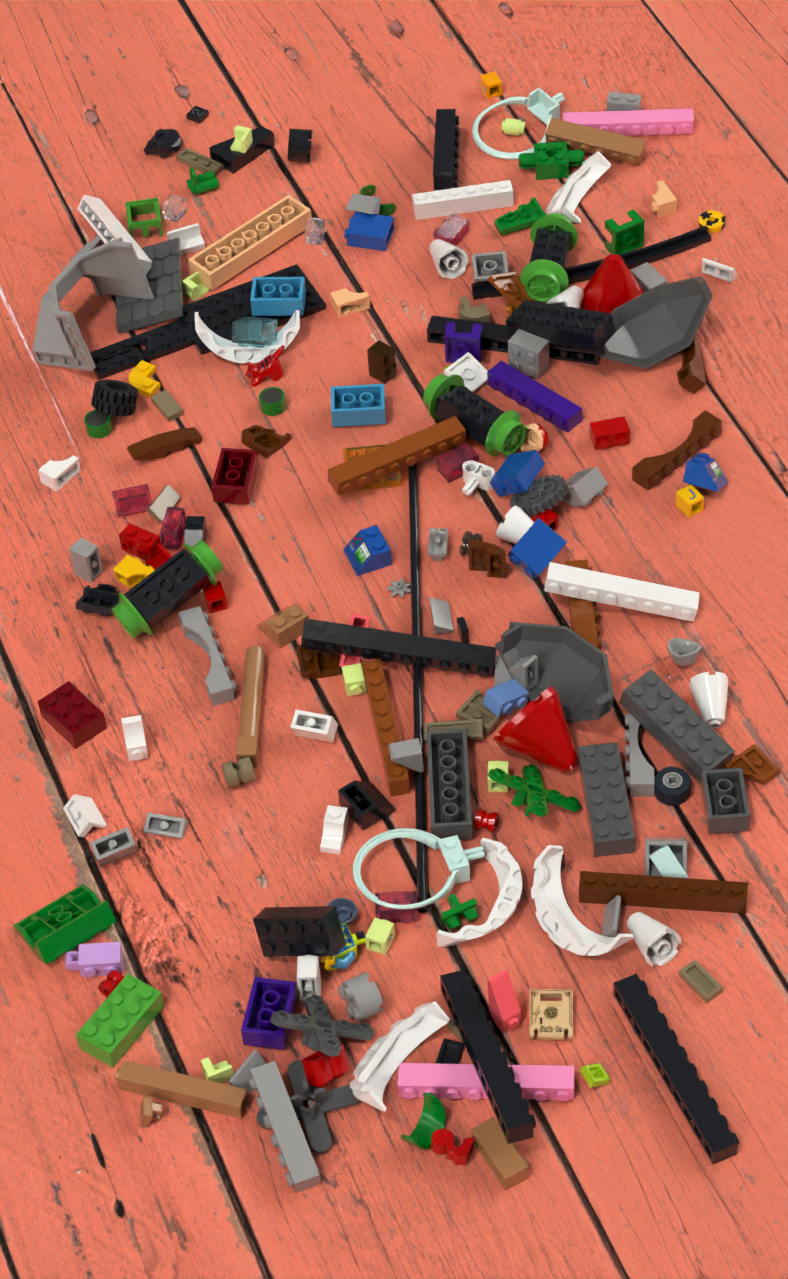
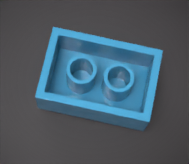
[250,277,306,316]
[331,384,386,427]

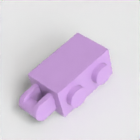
[65,942,123,977]

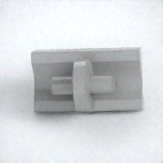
[428,528,448,561]

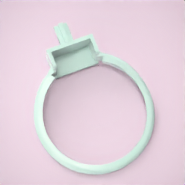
[472,88,565,160]
[353,828,485,909]

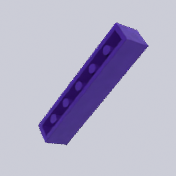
[487,361,582,432]

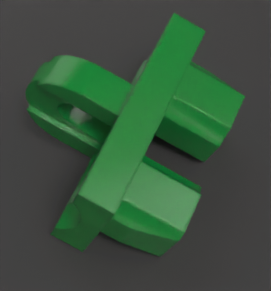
[439,894,479,931]

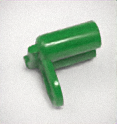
[186,167,219,194]

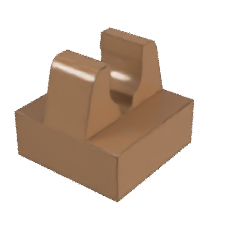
[140,1096,163,1127]

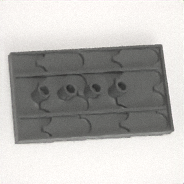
[116,237,183,334]

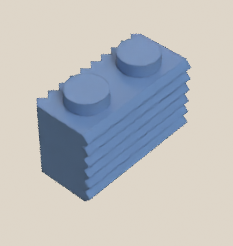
[483,679,529,717]

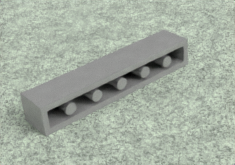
[248,1061,321,1193]

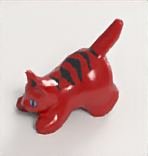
[245,345,285,387]

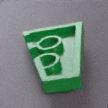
[494,197,546,235]

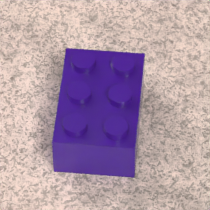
[241,977,298,1050]

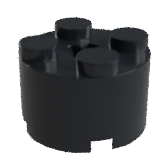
[287,128,312,162]

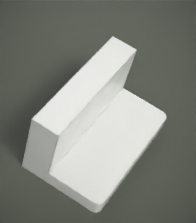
[167,223,206,255]
[63,794,107,837]

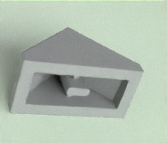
[508,655,539,691]
[388,738,424,773]

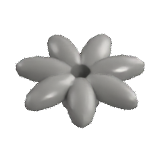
[387,579,411,598]

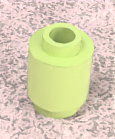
[501,118,525,136]

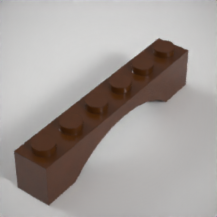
[677,333,707,394]
[632,410,722,491]

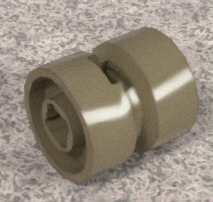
[222,756,256,789]

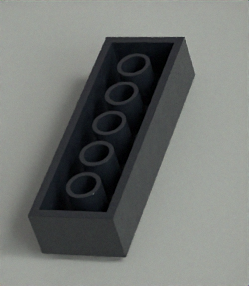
[433,109,460,191]
[506,300,616,352]

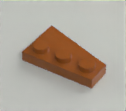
[487,272,534,308]

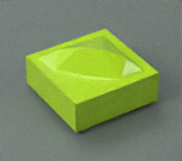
[580,1063,611,1088]

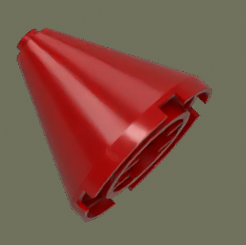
[580,254,645,313]
[493,686,578,773]

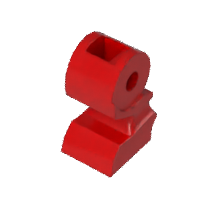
[430,1129,475,1166]

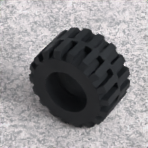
[91,379,138,416]

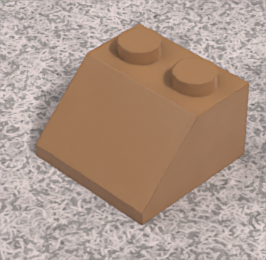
[257,604,309,649]

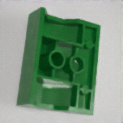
[13,884,117,964]

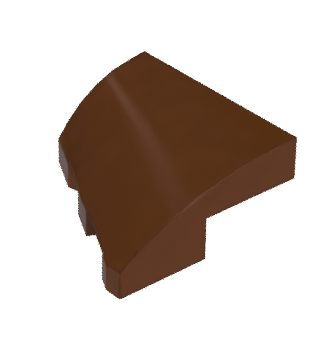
[241,425,292,457]

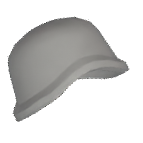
[668,638,702,666]

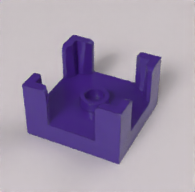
[444,322,483,364]

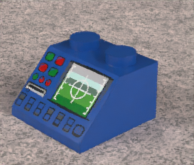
[683,453,728,492]
[344,525,392,576]

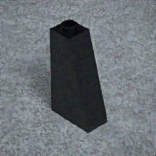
[209,126,275,174]

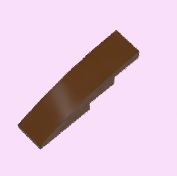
[127,427,202,460]

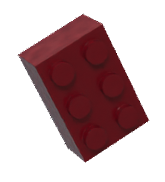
[211,448,259,504]
[38,681,107,749]

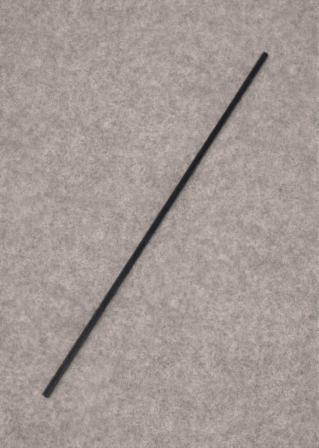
[408,463,428,913]

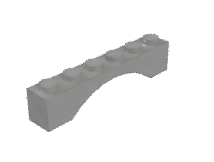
[178,606,237,706]
[625,709,654,797]

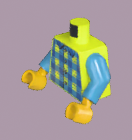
[320,924,366,972]

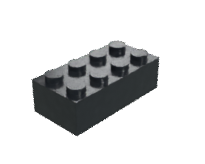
[253,906,346,957]

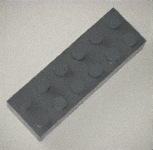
[619,669,735,783]
[427,729,473,840]
[578,742,635,857]

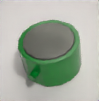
[259,387,286,416]
[84,409,113,439]

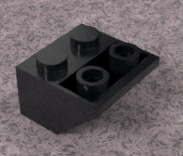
[338,780,396,830]

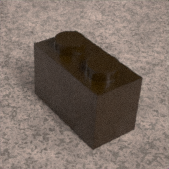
[367,340,397,384]

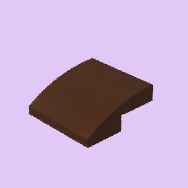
[468,540,506,578]
[295,645,342,678]

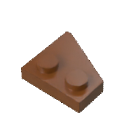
[724,744,780,785]

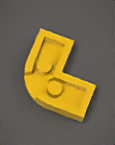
[128,360,161,398]

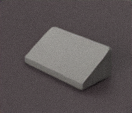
[346,194,381,214]
[429,598,454,634]
[144,812,189,839]
[601,895,621,937]
[229,1050,266,1094]

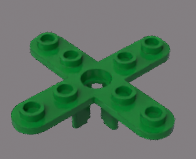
[488,764,581,817]

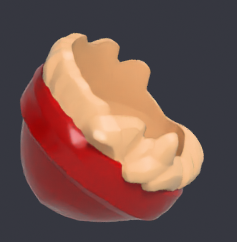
[521,423,549,454]

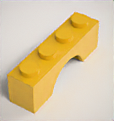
[113,554,173,614]

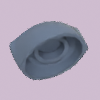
[327,898,359,926]

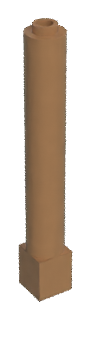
[236,646,265,767]

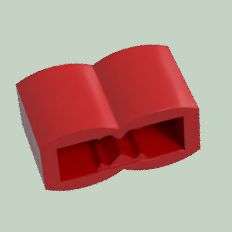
[302,1044,350,1088]

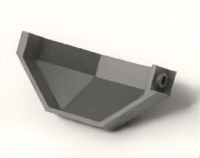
[596,276,713,369]
[495,622,614,723]

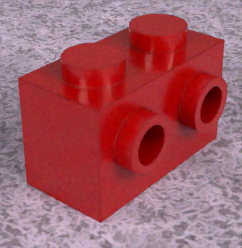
[119,523,161,561]

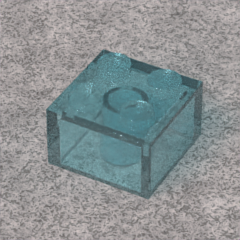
[232,317,278,348]

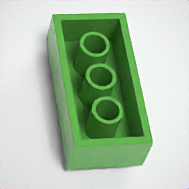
[76,974,164,1068]

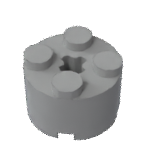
[337,972,384,1022]

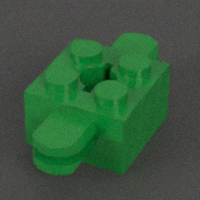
[518,142,584,180]

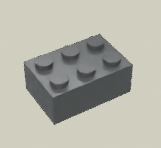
[701,768,750,834]

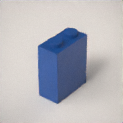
[344,211,395,251]
[490,450,545,497]
[508,518,567,579]

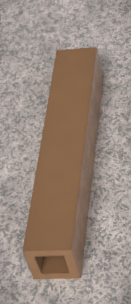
[115,1060,249,1119]

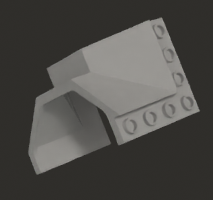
[32,237,154,371]

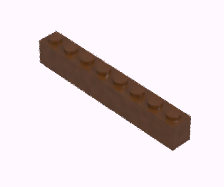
[579,871,748,914]

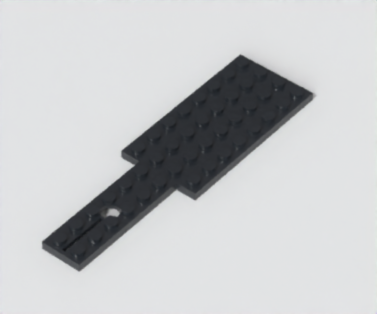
[90,264,326,380]

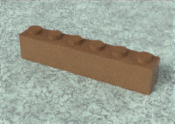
[545,118,645,165]

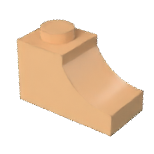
[650,180,677,218]
[330,288,370,318]

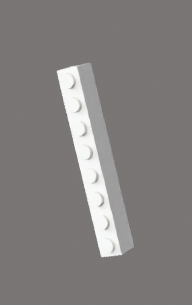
[77,195,152,277]
[544,562,700,622]

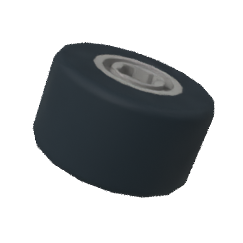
[654,767,691,806]

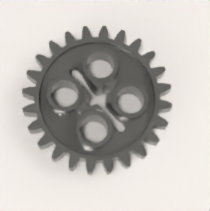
[510,474,568,517]

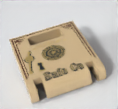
[529,989,573,1040]

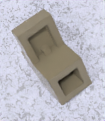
[458,296,491,323]

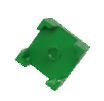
[604,209,644,255]

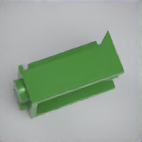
[125,198,163,238]

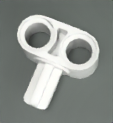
[462,460,495,496]

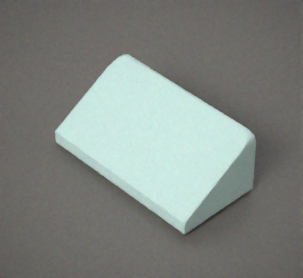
[649,844,689,878]

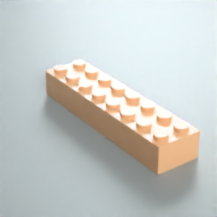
[188,195,312,290]

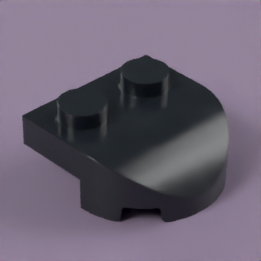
[143,129,183,159]
[76,584,120,617]

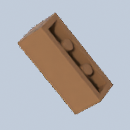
[471,1117,530,1190]

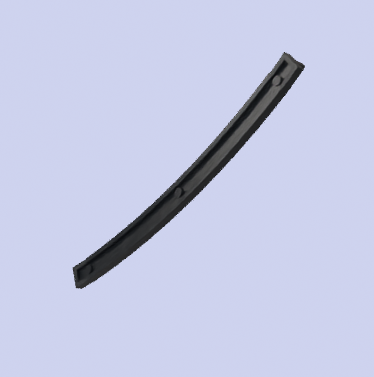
[471,226,712,300]

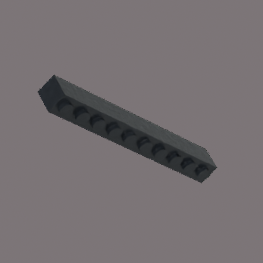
[427,315,600,365]
[301,618,496,677]
[440,970,536,1144]
[613,974,739,1165]

